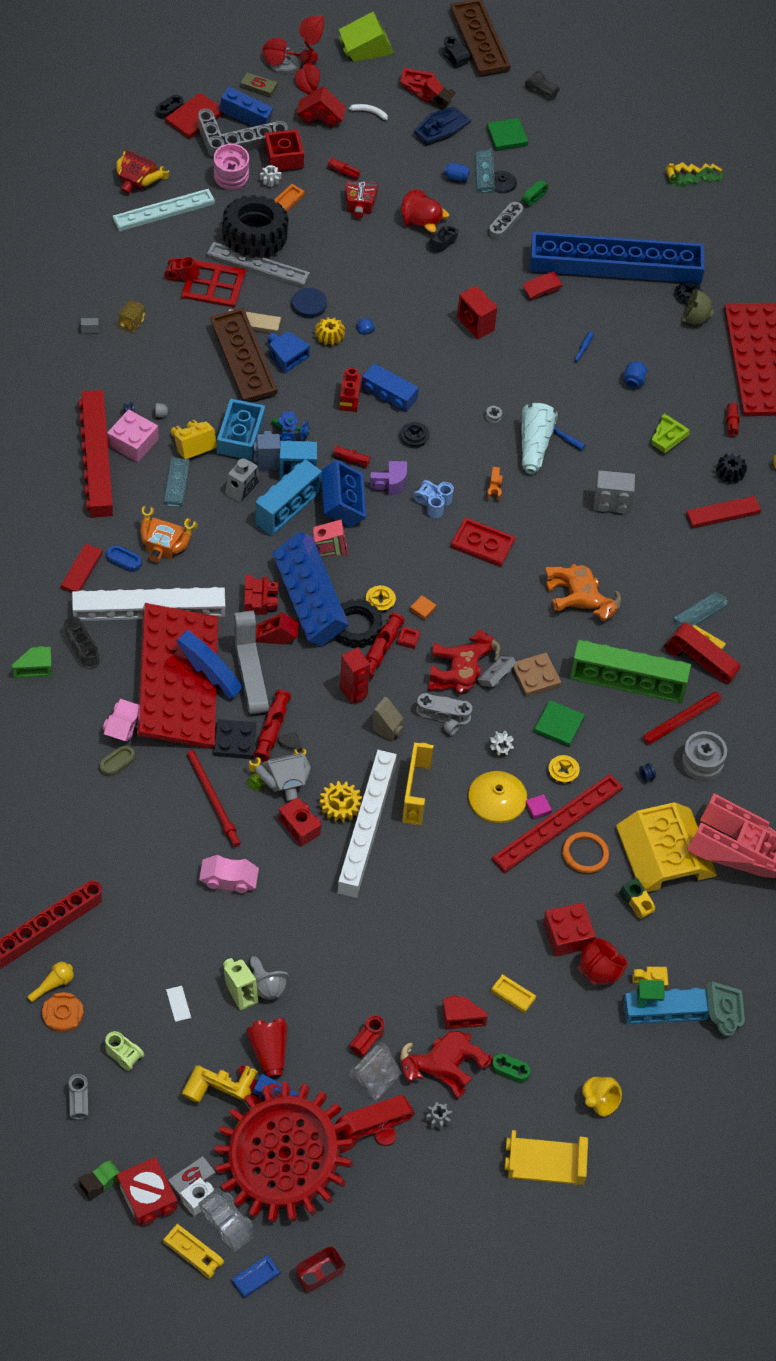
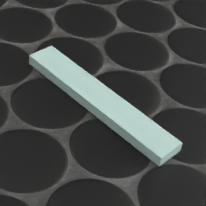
[113,188,215,232]

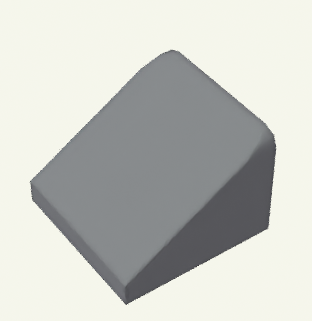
[81,318,99,334]

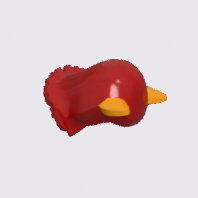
[401,189,450,233]

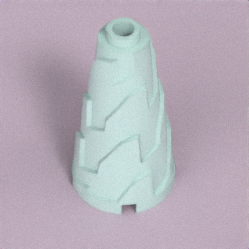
[521,403,558,474]

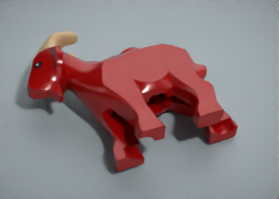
[400,1031,493,1100]

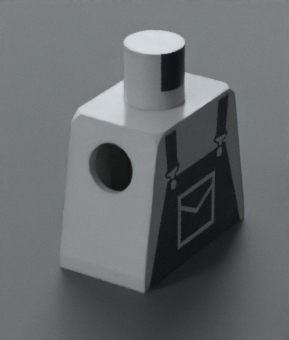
[225,458,260,503]

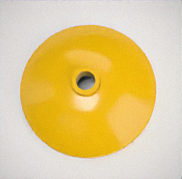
[468,771,527,823]

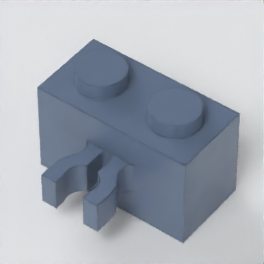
[254,431,280,471]

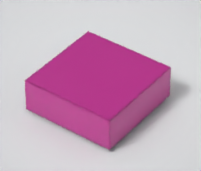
[526,794,552,819]

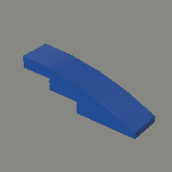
[176,630,243,699]

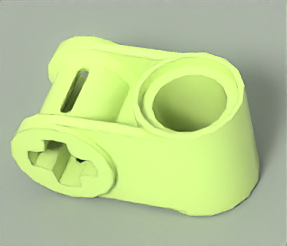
[105,1031,144,1071]

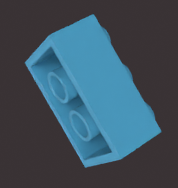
[217,399,266,461]

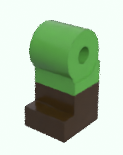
[78,1161,120,1201]

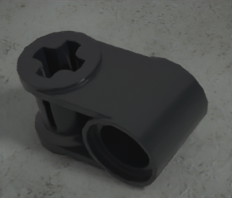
[442,36,470,67]

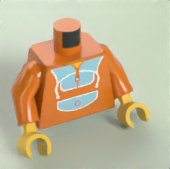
[140,506,198,563]

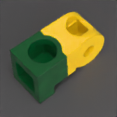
[619,877,655,919]

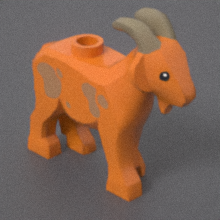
[545,564,622,621]

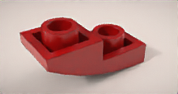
[523,272,563,301]

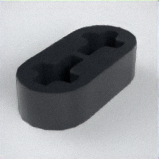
[156,95,184,119]

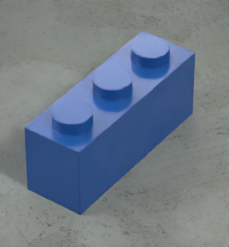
[219,87,274,127]
[362,363,419,412]

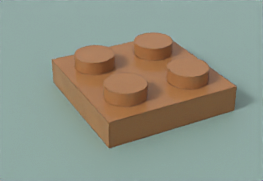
[512,652,561,697]

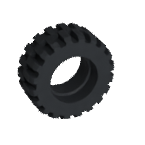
[222,195,289,258]

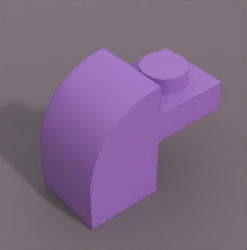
[370,461,407,495]

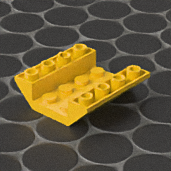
[616,802,717,892]

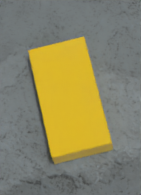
[491,974,536,1014]

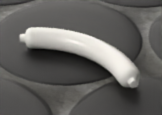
[349,104,388,120]

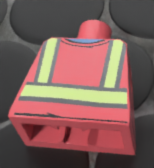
[313,520,348,557]

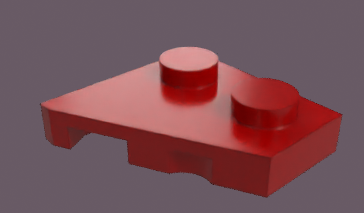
[400,68,436,103]

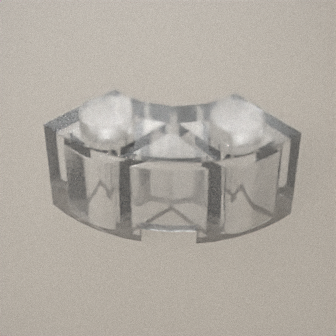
[198,1188,255,1252]

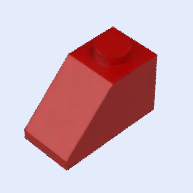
[256,612,299,645]
[442,995,488,1030]

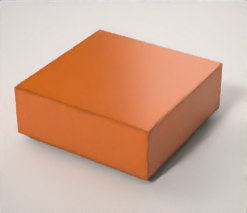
[410,595,437,620]

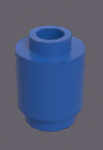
[444,162,470,182]

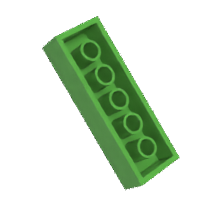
[570,640,691,704]

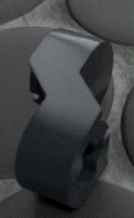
[428,225,459,251]

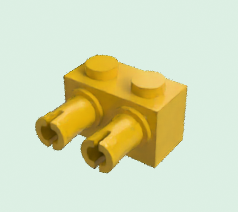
[171,420,217,460]

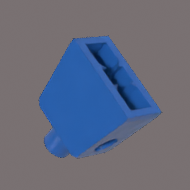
[267,332,310,374]

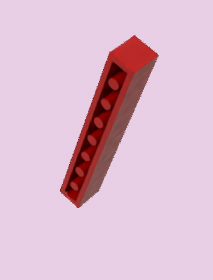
[79,390,113,518]

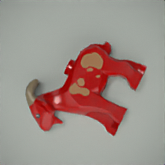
[428,630,501,694]

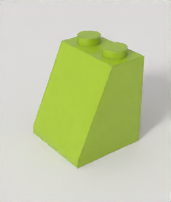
[339,11,394,62]

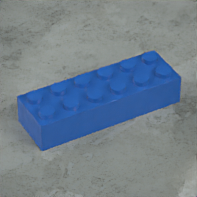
[272,531,349,647]

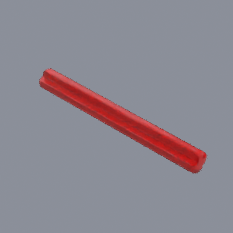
[643,691,721,745]

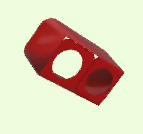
[296,1246,346,1294]

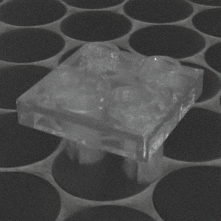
[349,1042,402,1102]

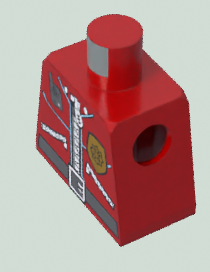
[345,180,378,219]

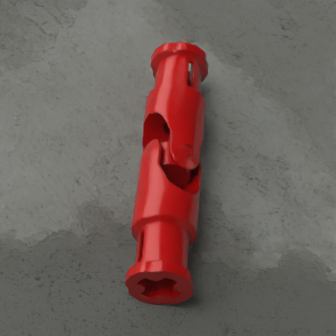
[365,612,405,680]
[253,690,291,762]

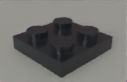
[214,719,257,759]

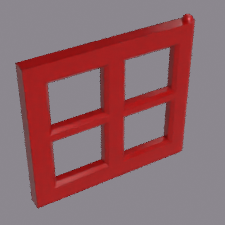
[181,259,246,308]

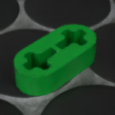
[522,180,549,206]
[492,1054,531,1083]

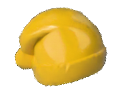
[582,1077,622,1117]

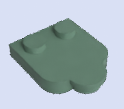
[706,981,745,1036]

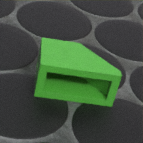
[12,646,52,678]

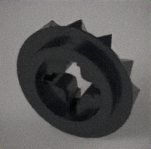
[675,281,703,304]
[401,422,429,447]

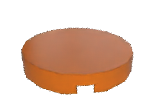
[42,992,84,1033]

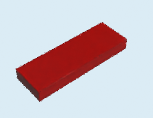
[61,544,103,593]

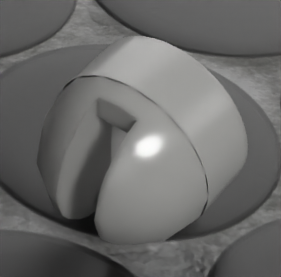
[155,403,168,418]
[443,719,460,736]

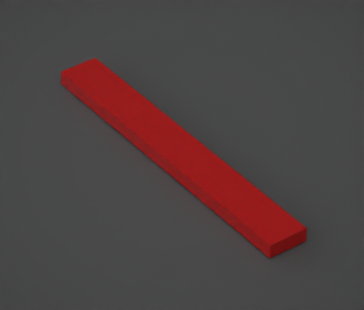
[492,774,623,874]

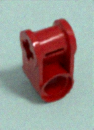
[164,257,200,281]

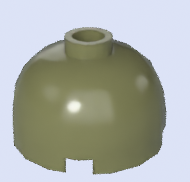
[682,290,714,325]

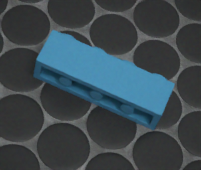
[623,988,709,1025]

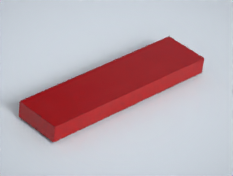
[686,496,761,528]

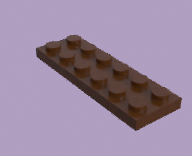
[450,0,511,76]
[210,307,278,402]

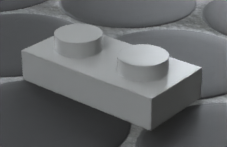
[477,656,516,687]

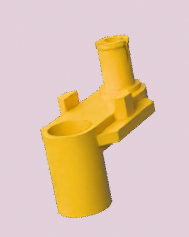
[181,1065,258,1103]

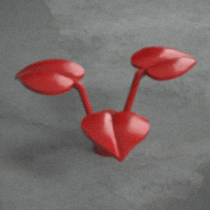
[262,15,324,94]

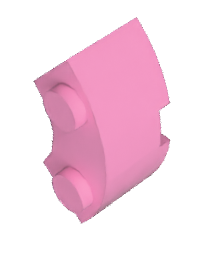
[103,699,139,741]
[199,855,259,893]

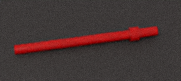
[187,750,241,847]

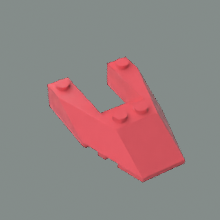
[687,793,776,878]

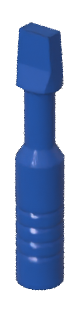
[575,331,594,363]
[553,427,586,451]

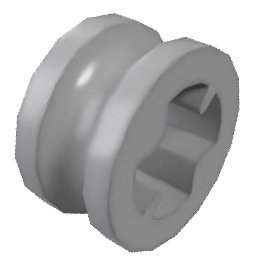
[485,406,502,423]

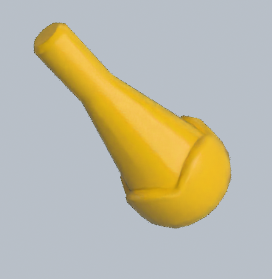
[27,962,74,1002]

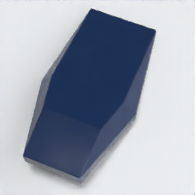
[414,107,471,144]

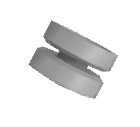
[681,731,727,782]

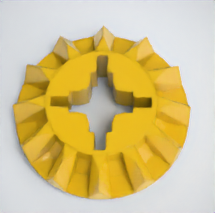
[366,585,396,613]
[548,755,580,784]

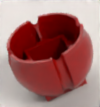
[578,938,628,985]

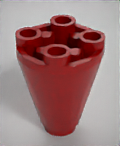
[246,1018,288,1078]

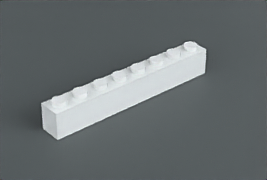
[72,587,225,621]
[338,750,397,898]

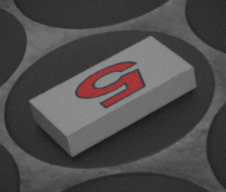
[168,1156,216,1197]

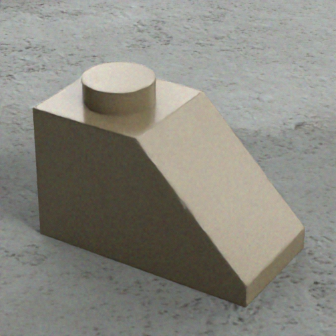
[372,697,404,742]

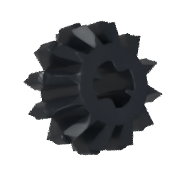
[716,453,747,484]

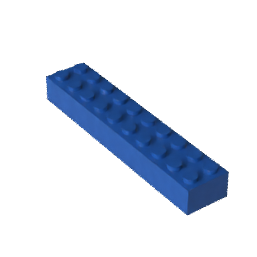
[530,232,704,283]

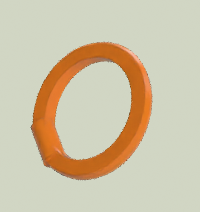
[562,832,609,873]

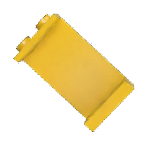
[402,742,434,826]
[504,1130,588,1185]

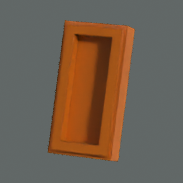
[275,184,305,212]

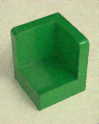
[637,980,665,1008]

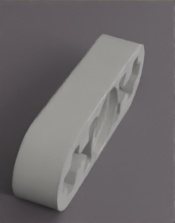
[489,202,523,239]

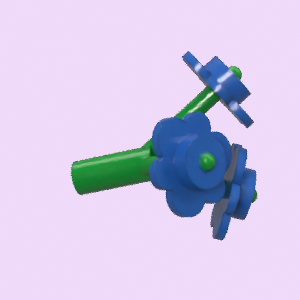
[272,411,310,441]

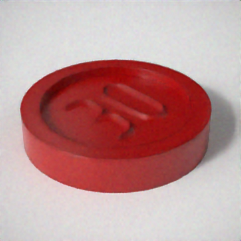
[375,1127,396,1146]

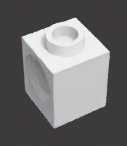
[180,1177,215,1217]

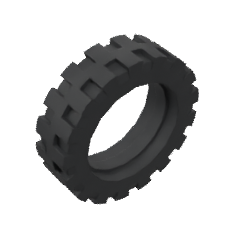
[336,599,382,648]

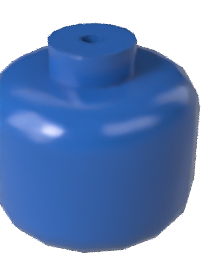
[356,318,375,335]

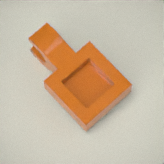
[487,467,503,500]

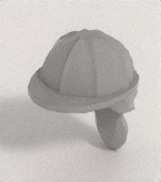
[250,956,289,1000]

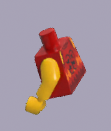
[116,150,170,194]

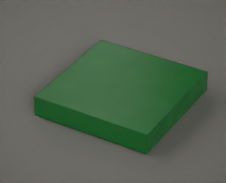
[487,118,528,151]
[534,700,585,747]

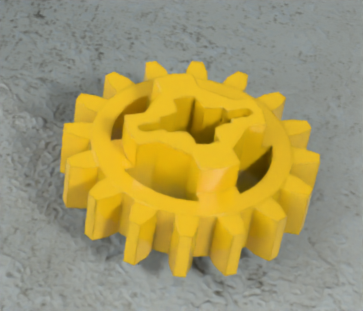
[320,781,362,822]

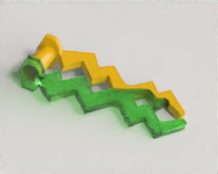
[666,162,725,186]

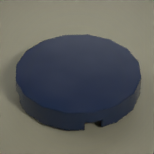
[292,288,327,318]

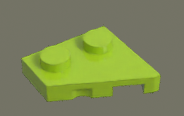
[652,413,690,453]

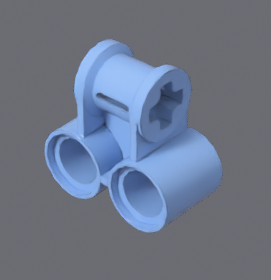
[413,480,454,518]

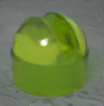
[247,773,264,790]

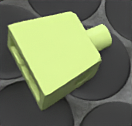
[223,958,258,1010]

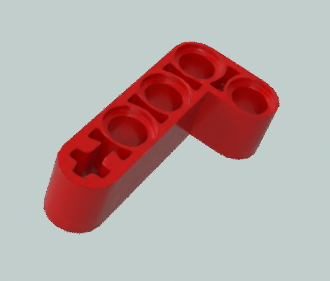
[664,623,741,683]
[335,1095,415,1153]

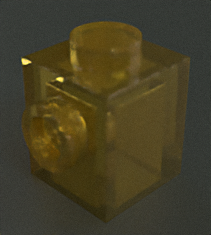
[119,300,145,331]

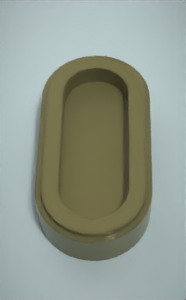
[100,746,135,777]

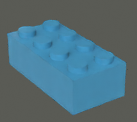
[255,459,322,536]

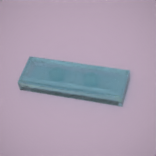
[476,149,495,193]
[164,458,190,507]
[673,592,729,626]

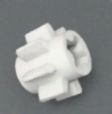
[260,165,281,187]
[490,731,514,755]

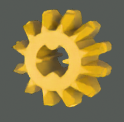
[315,316,345,347]

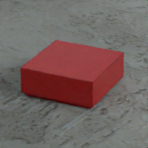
[397,626,421,649]

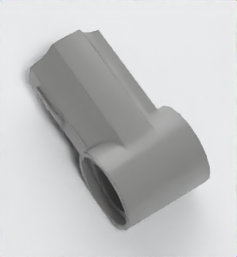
[68,1074,89,1120]

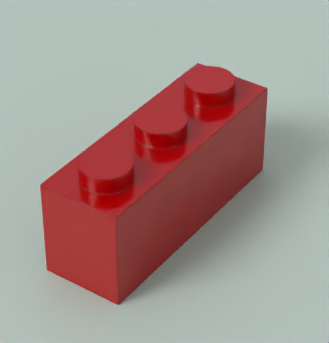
[339,648,370,704]

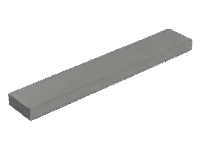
[207,242,310,288]

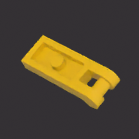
[163,1224,224,1279]

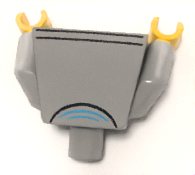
[248,749,311,801]

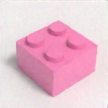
[107,410,159,463]

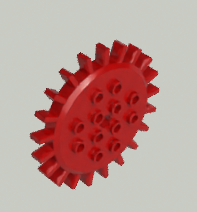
[214,1082,355,1223]

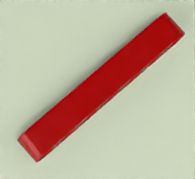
[0,881,102,969]

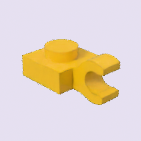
[632,967,668,989]

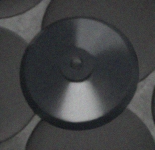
[487,171,517,194]

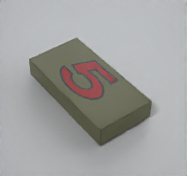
[240,72,277,97]

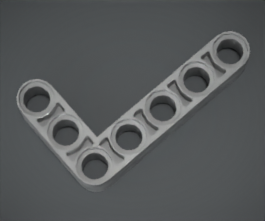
[198,109,288,158]
[234,611,269,715]

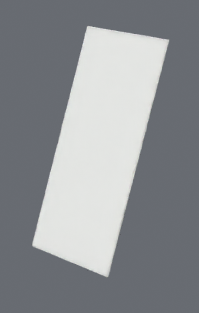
[166,986,191,1022]

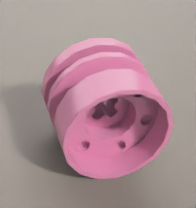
[214,144,249,190]

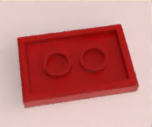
[165,93,224,139]
[450,517,516,567]

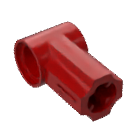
[349,1015,384,1057]

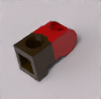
[421,77,456,110]

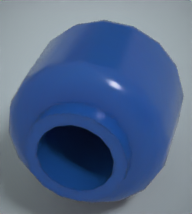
[623,361,648,388]

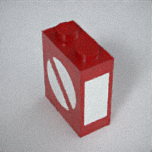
[116,1157,178,1226]

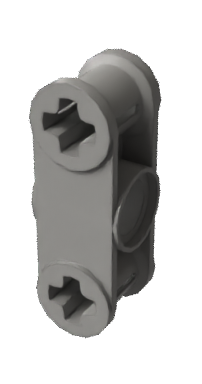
[416,693,472,726]

